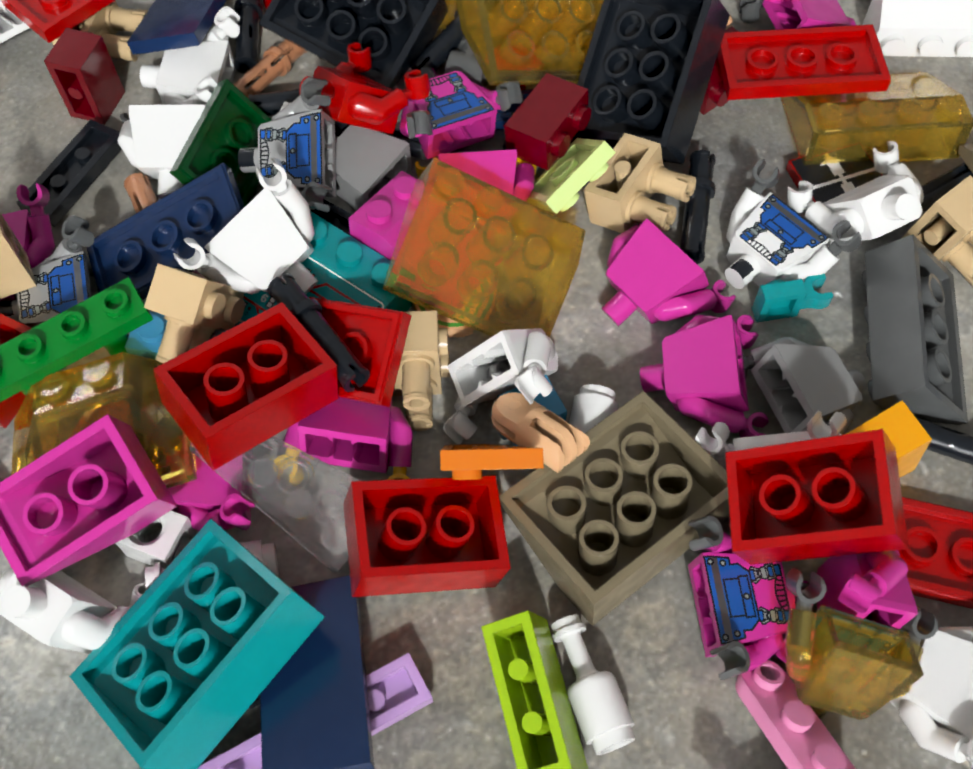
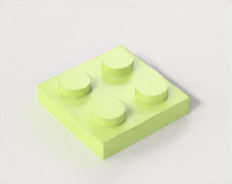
[527,138,616,214]

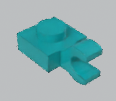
[751,273,833,323]

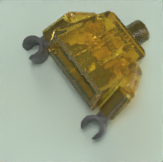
[785,568,939,720]

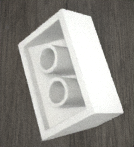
[863,0,973,57]

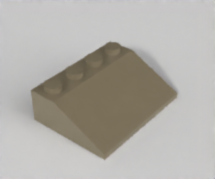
[499,391,730,626]

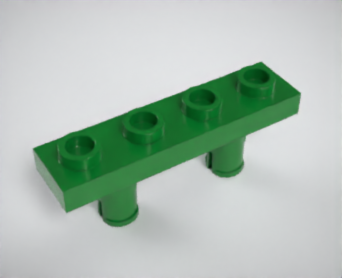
[0,277,154,402]

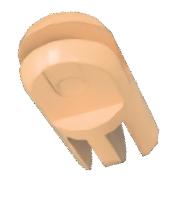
[491,392,590,473]

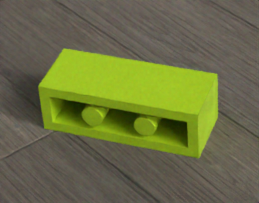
[481,610,588,769]

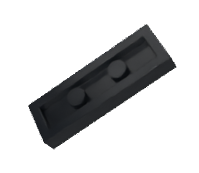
[16,119,121,227]

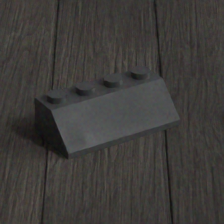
[862,234,968,425]

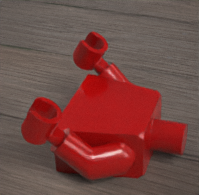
[299,42,430,134]

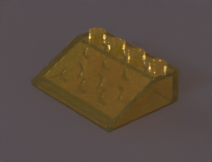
[456,0,603,85]
[780,72,973,165]
[383,158,586,337]

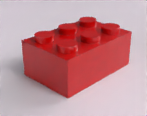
[153,302,338,471]
[725,429,909,565]
[343,476,511,597]

